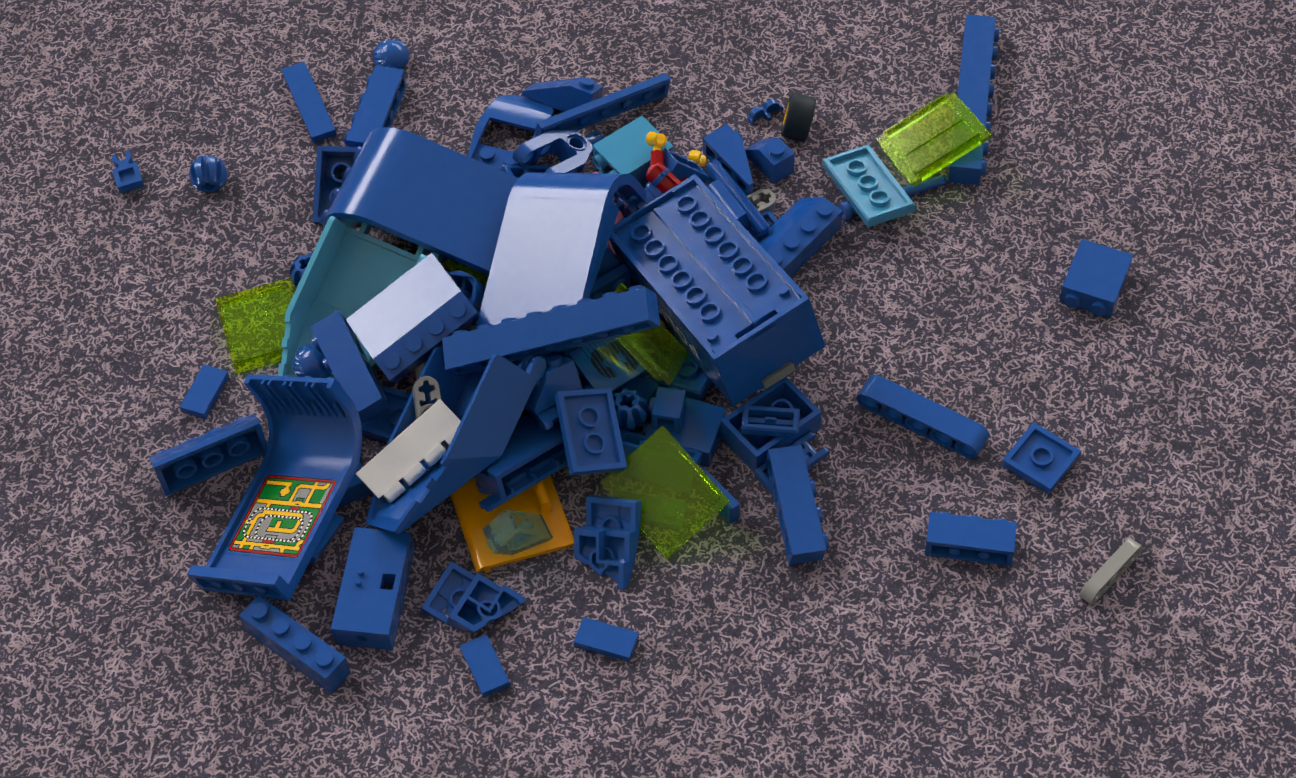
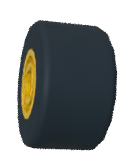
[781,92,816,142]

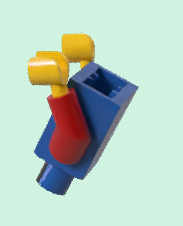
[646,132,709,184]

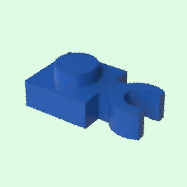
[112,151,145,194]

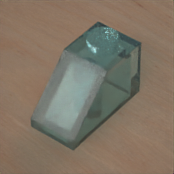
[482,509,553,555]

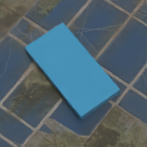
[822,144,915,227]

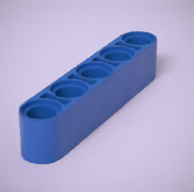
[856,375,990,459]

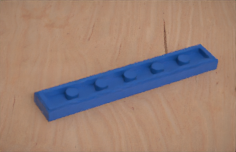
[535,73,671,137]

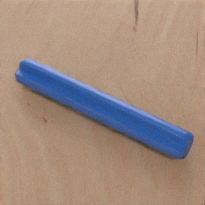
[706,160,770,237]

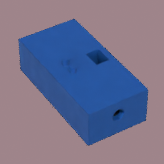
[331,527,415,650]

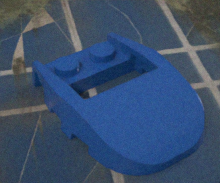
[468,95,555,171]

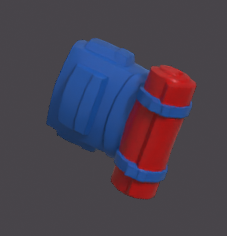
[622,162,681,218]

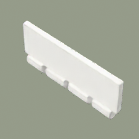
[356,399,461,503]

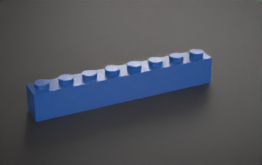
[948,14,1000,185]
[442,285,660,376]

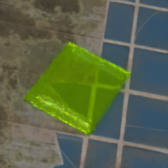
[876,92,992,187]
[215,277,296,374]
[613,282,689,385]
[601,425,731,559]

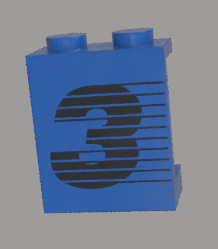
[568,333,655,392]

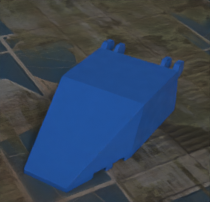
[365,346,547,534]

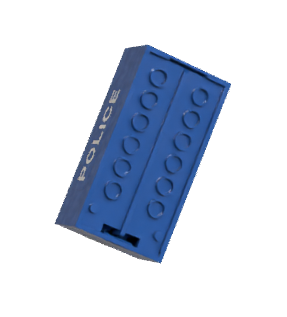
[609,174,826,406]

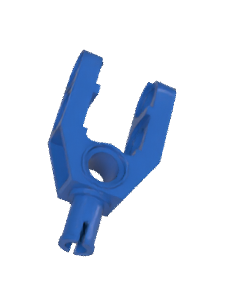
[512,130,605,173]

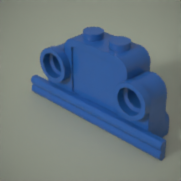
[475,415,568,512]

